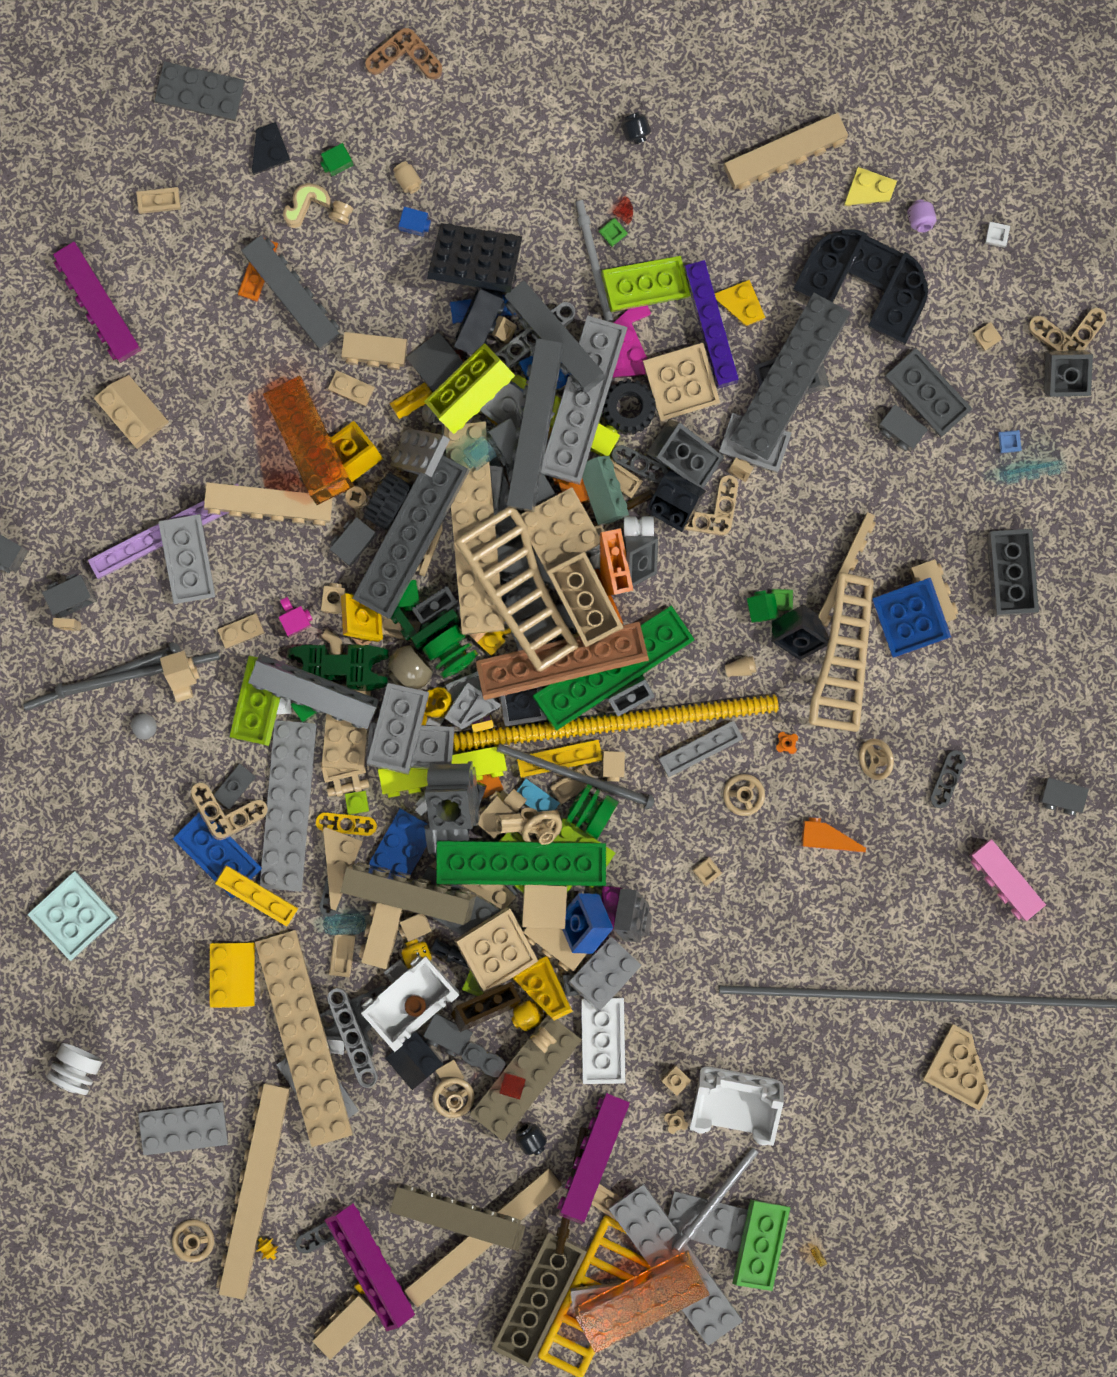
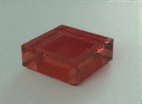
[499,1073,526,1100]

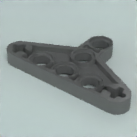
[320,985,389,1061]

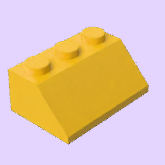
[304,421,383,496]
[210,943,255,1008]

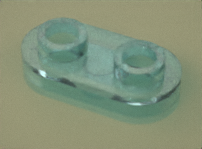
[323,914,366,935]

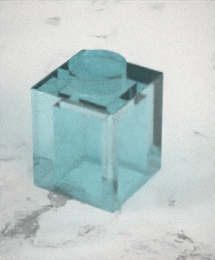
[462,436,497,471]

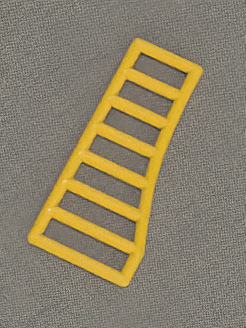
[538,1215,655,1377]

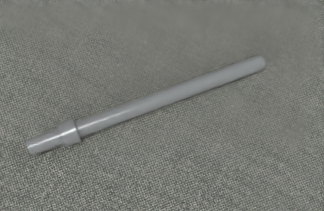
[575,200,613,322]
[673,1148,758,1252]

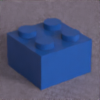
[562,893,613,954]

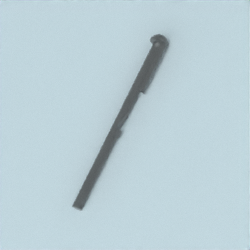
[23,642,180,711]
[55,652,220,698]
[497,743,655,809]

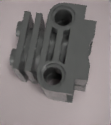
[425,761,480,830]

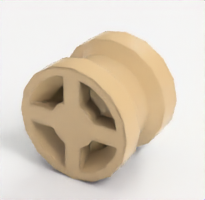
[328,201,354,225]
[345,486,367,509]
[530,1026,557,1053]

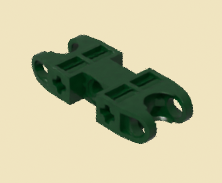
[286,645,389,691]

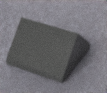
[625,536,658,586]

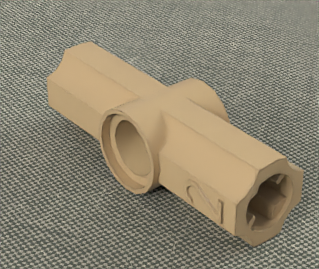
[495,808,560,836]

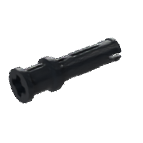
[430,937,469,969]

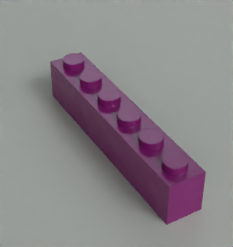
[53,242,142,363]
[557,1093,630,1225]
[324,1203,415,1331]

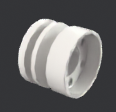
[46,1043,103,1095]

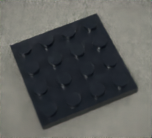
[427,223,522,293]

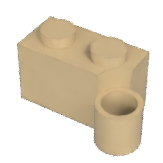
[160,651,200,703]
[478,789,527,839]

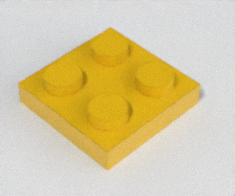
[341,593,383,642]

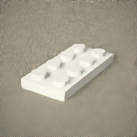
[581,998,625,1084]

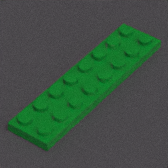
[532,605,695,732]
[436,841,606,886]

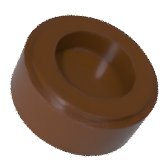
[405,995,426,1017]

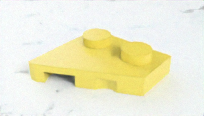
[844,167,897,206]

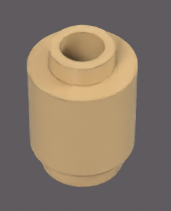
[393,161,422,194]

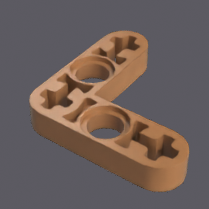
[365,28,443,80]

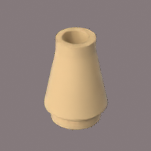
[725,656,757,677]

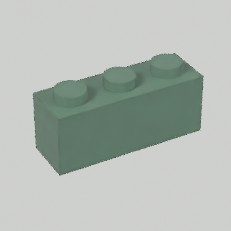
[582,456,629,525]

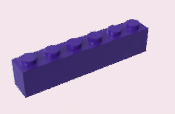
[684,260,739,389]

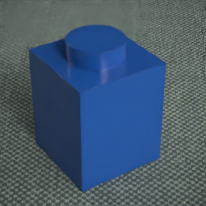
[399,207,431,237]

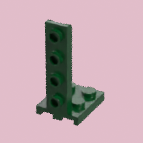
[365,572,461,653]

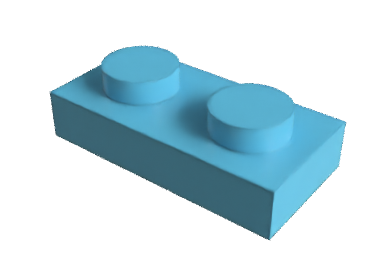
[517,779,560,812]

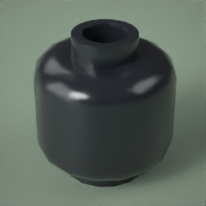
[621,112,651,144]
[516,1123,547,1156]

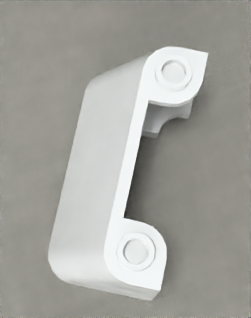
[361,955,459,1052]
[690,1067,784,1146]

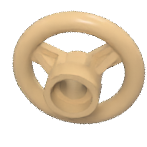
[859,739,894,780]
[723,774,765,816]
[522,812,562,845]
[432,1078,474,1118]
[172,1219,214,1262]

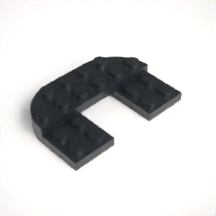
[793,229,928,345]

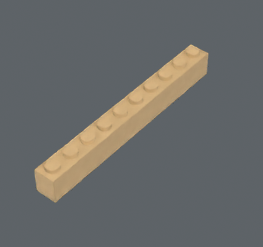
[216,1082,291,1300]

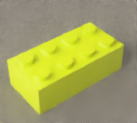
[424,343,515,434]

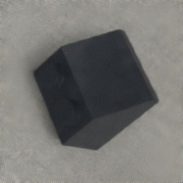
[771,604,829,660]
[385,1030,444,1090]

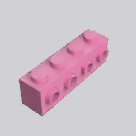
[969,839,1046,921]

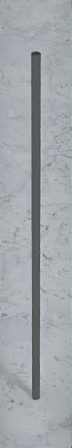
[719,985,1117,1008]

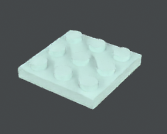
[28,871,118,961]

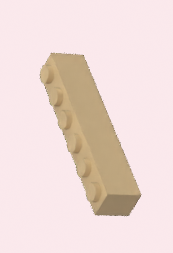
[724,113,848,190]
[204,482,333,526]

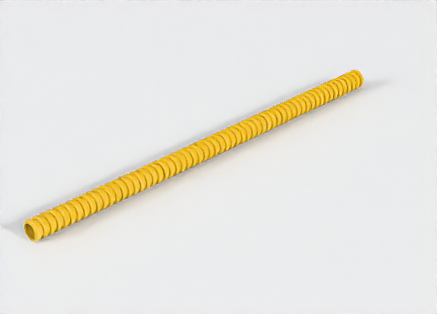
[453,694,778,752]

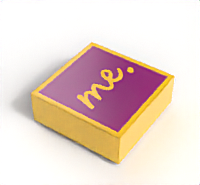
[471,715,494,732]

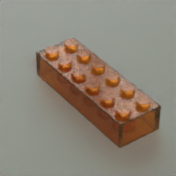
[263,375,355,505]
[574,1250,710,1353]

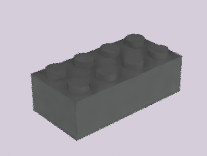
[986,529,1039,617]

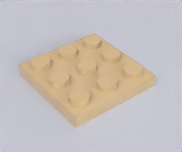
[643,343,720,421]
[520,487,600,573]
[454,907,538,993]

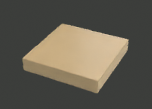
[522,885,567,929]

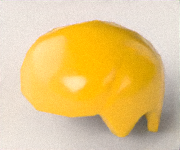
[424,687,452,719]

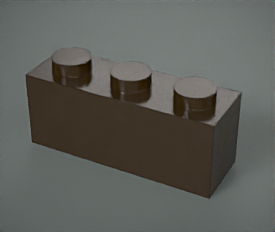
[451,981,521,1032]

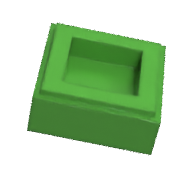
[599,217,628,247]
[772,589,793,611]

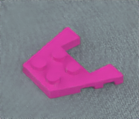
[613,305,651,378]

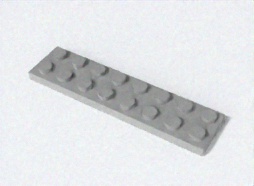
[541,315,627,485]
[260,720,317,892]
[609,1183,743,1346]

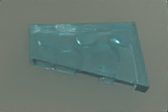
[999,460,1068,485]

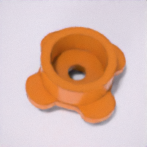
[776,732,798,754]

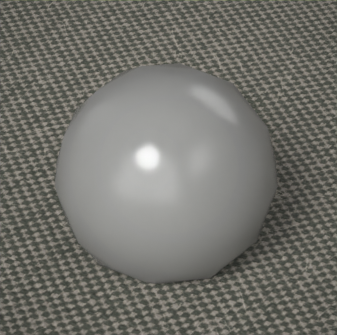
[131,713,157,740]

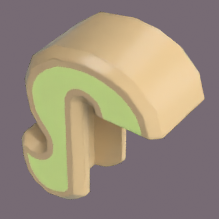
[283,183,332,228]

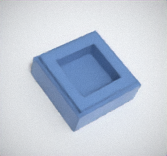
[998,430,1022,454]

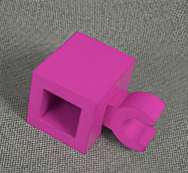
[279,597,313,637]

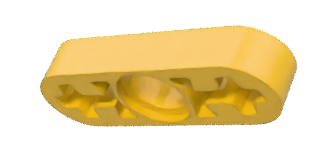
[316,813,377,836]

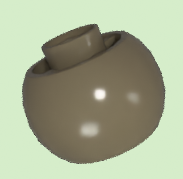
[388,645,433,690]

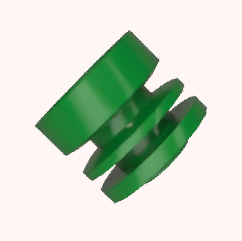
[422,625,479,679]
[566,783,619,840]

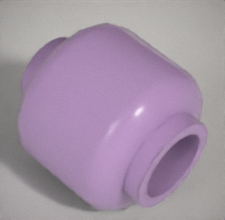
[907,200,937,232]

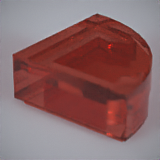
[613,196,633,225]

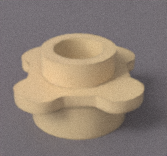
[664,1110,688,1134]

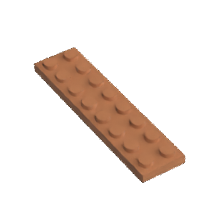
[476,621,649,700]

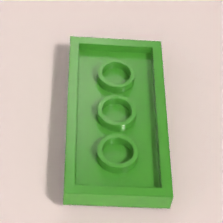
[732,1199,790,1291]

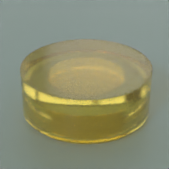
[810,1245,827,1268]

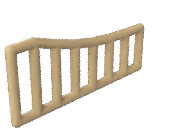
[455,507,578,672]
[809,572,874,732]

